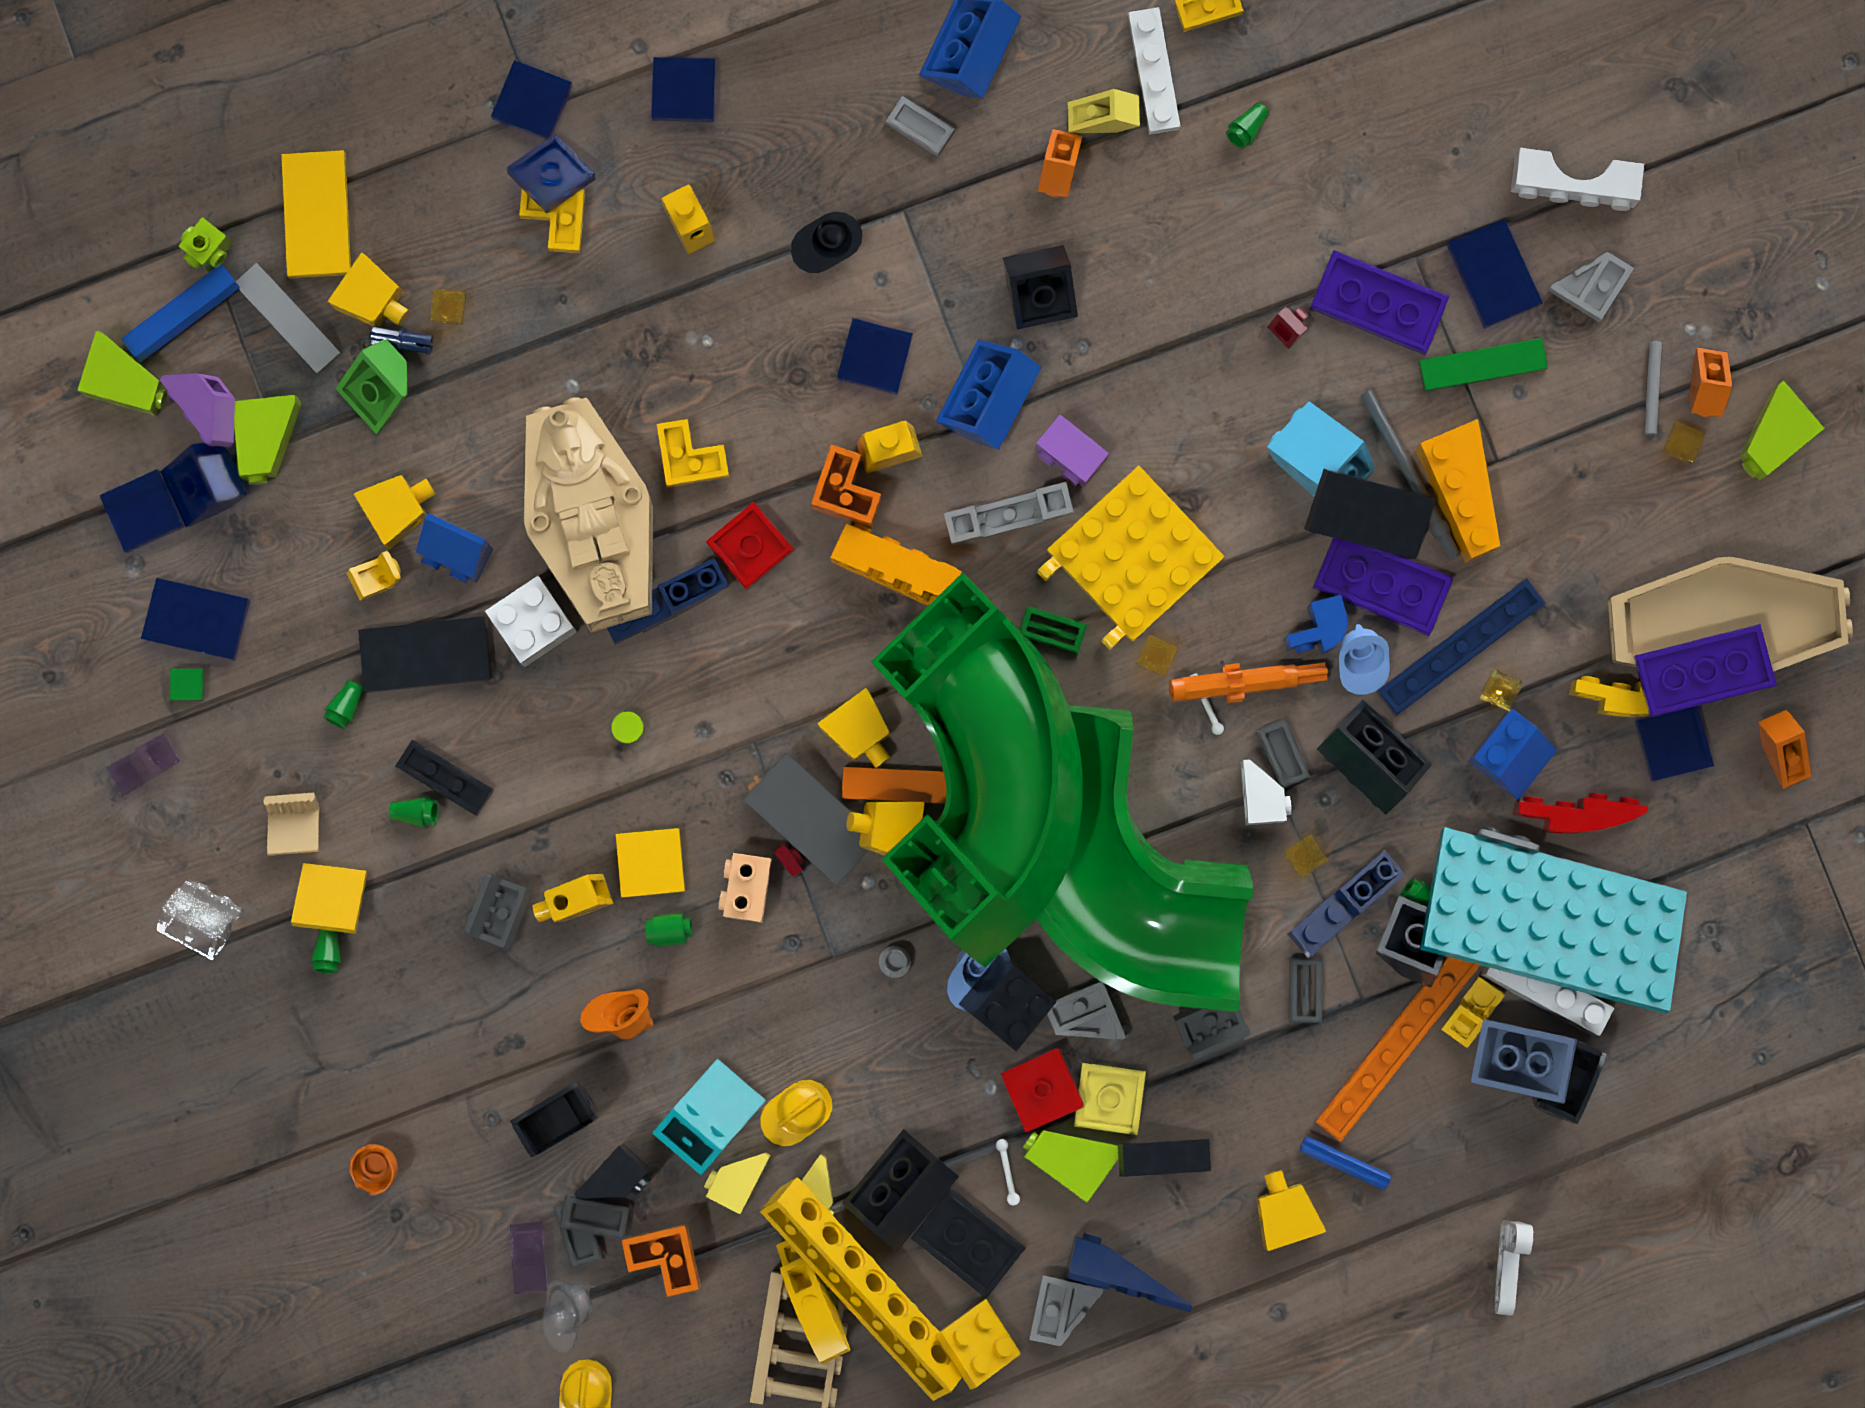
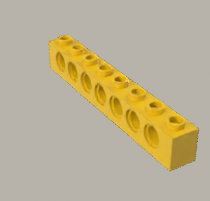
[760,1177,962,1401]

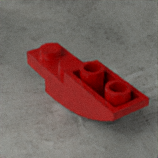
[1513,793,1648,834]

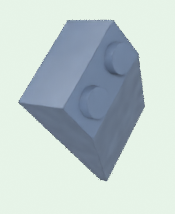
[1471,1019,1577,1103]

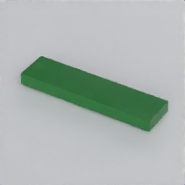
[1418,338,1548,392]

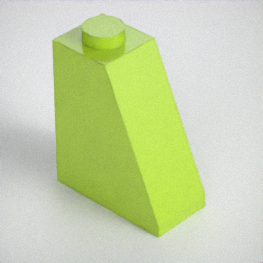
[78,331,167,416]
[1739,380,1825,481]
[234,395,301,485]
[1023,1130,1119,1202]

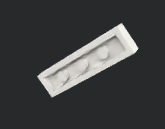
[1128,7,1180,135]

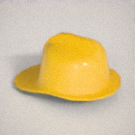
[760,1080,832,1146]
[559,1359,612,1408]

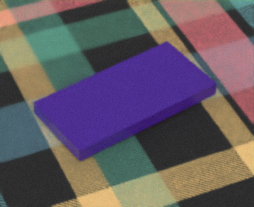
[1310,250,1449,355]
[1312,538,1453,637]
[1634,624,1777,718]

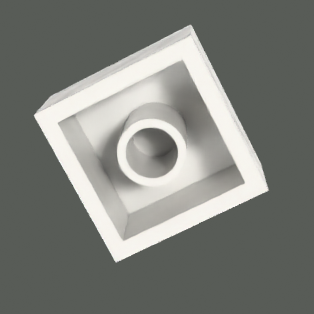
[485,576,577,667]

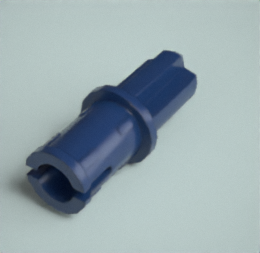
[369,326,433,355]

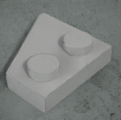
[1548,252,1634,322]
[1047,982,1126,1040]
[1029,1275,1103,1346]

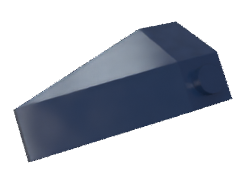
[1064,1233,1192,1312]

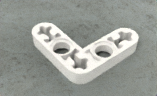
[1494,1220,1533,1316]

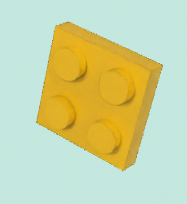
[936,1299,1021,1390]

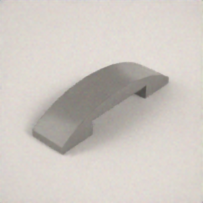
[236,263,341,374]
[944,482,1074,544]

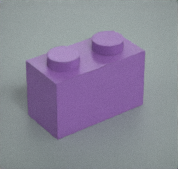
[1035,415,1109,487]

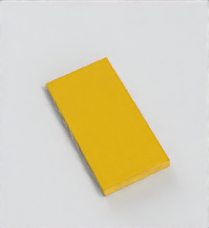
[281,150,351,279]

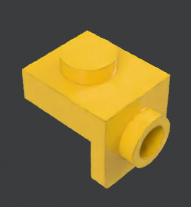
[346,551,401,601]

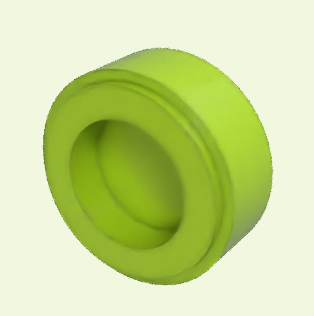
[612,712,644,744]

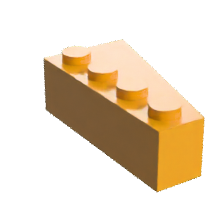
[1415,419,1500,564]
[830,523,962,606]

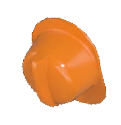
[580,989,653,1040]

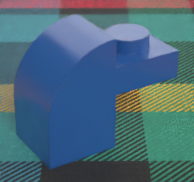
[1284,595,1347,655]

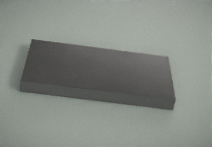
[743,752,868,885]

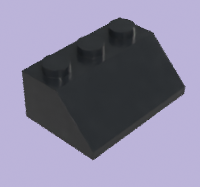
[1317,700,1432,815]
[842,1129,959,1252]

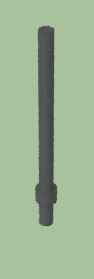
[1361,390,1461,560]

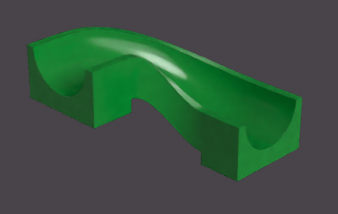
[871,572,1083,968]
[1036,705,1253,1012]

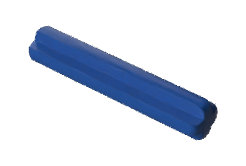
[1299,1137,1391,1190]

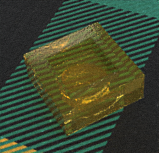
[430,289,466,325]
[1662,421,1706,464]
[1136,635,1178,677]
[1480,668,1523,711]
[1283,834,1328,879]

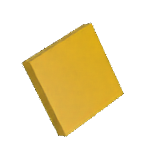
[616,828,685,898]
[291,863,367,934]

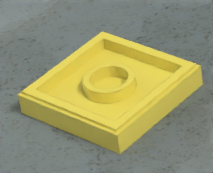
[1074,1063,1146,1135]

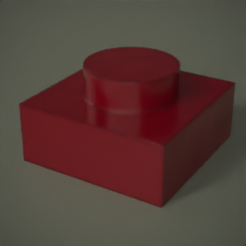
[774,845,804,879]

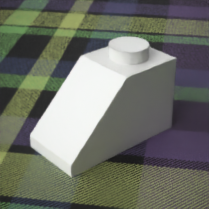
[1240,760,1291,825]

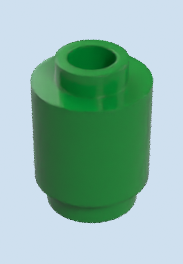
[645,912,693,948]

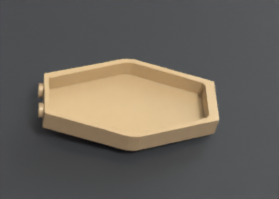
[524,397,653,633]
[1607,557,1853,671]

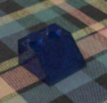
[160,442,247,527]

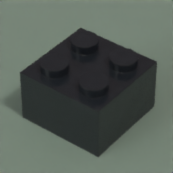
[959,955,1056,1052]

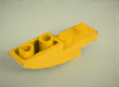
[1569,676,1649,717]
[776,1240,851,1364]

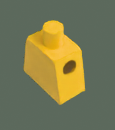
[661,184,716,255]
[328,252,409,327]
[857,421,923,474]
[354,475,436,549]
[817,688,891,768]
[846,802,925,856]
[533,874,614,922]
[1256,1170,1326,1251]

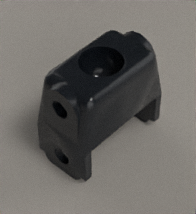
[1532,1041,1607,1124]
[510,1081,599,1158]

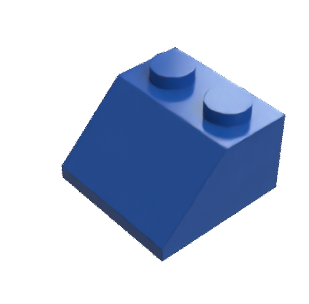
[416,513,493,584]
[1467,709,1557,800]

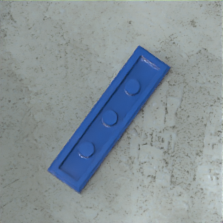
[121,264,240,363]

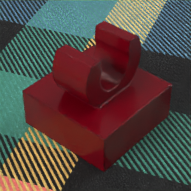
[1267,306,1309,349]

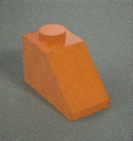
[1038,129,1082,198]
[1689,348,1732,418]
[1758,710,1812,789]

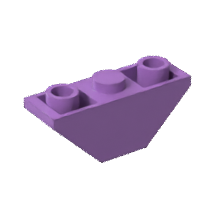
[160,373,235,447]

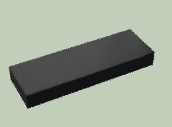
[395,740,494,816]
[1118,1139,1211,1177]

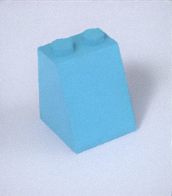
[1267,401,1375,497]

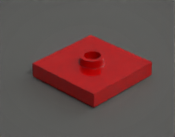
[705,502,795,591]
[1000,1048,1085,1133]

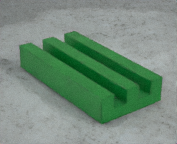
[1020,605,1088,655]

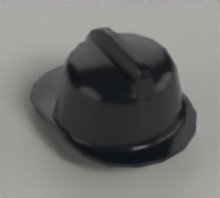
[791,211,863,273]

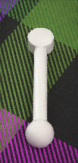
[1190,673,1224,735]
[996,1139,1020,1206]

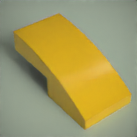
[1441,975,1505,1048]

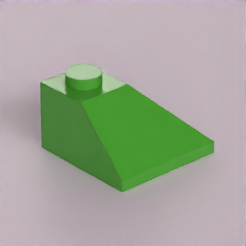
[336,339,407,435]

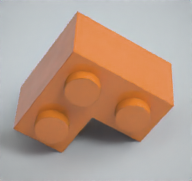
[811,444,881,530]
[621,1224,701,1297]

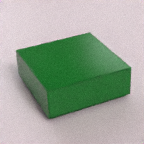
[170,669,204,701]

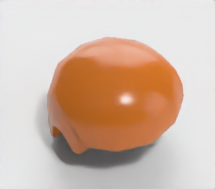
[349,1144,399,1196]

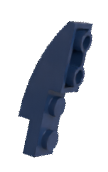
[607,558,728,645]
[1287,850,1405,958]

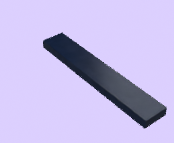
[1376,578,1546,717]

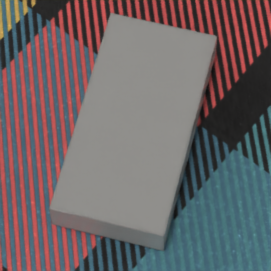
[886,96,955,157]

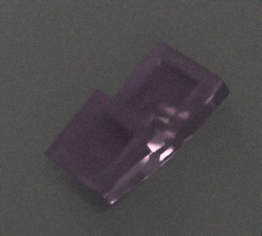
[106,734,180,796]
[510,1221,548,1294]

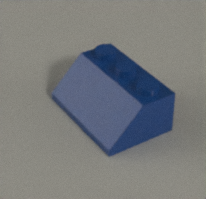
[919,0,1021,99]
[936,339,1042,450]

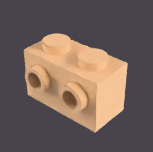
[719,853,772,923]

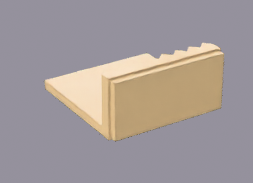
[264,792,319,856]

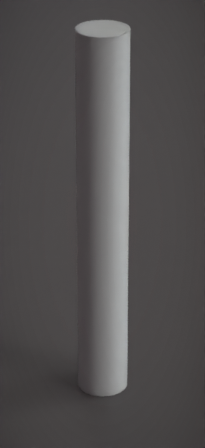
[1644,341,1662,436]

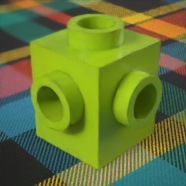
[179,217,233,272]

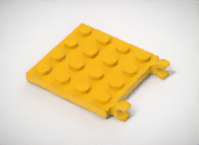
[1037,466,1225,651]

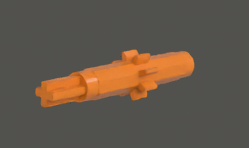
[1169,663,1328,703]

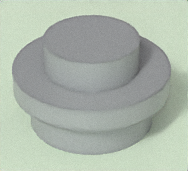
[879,946,911,978]

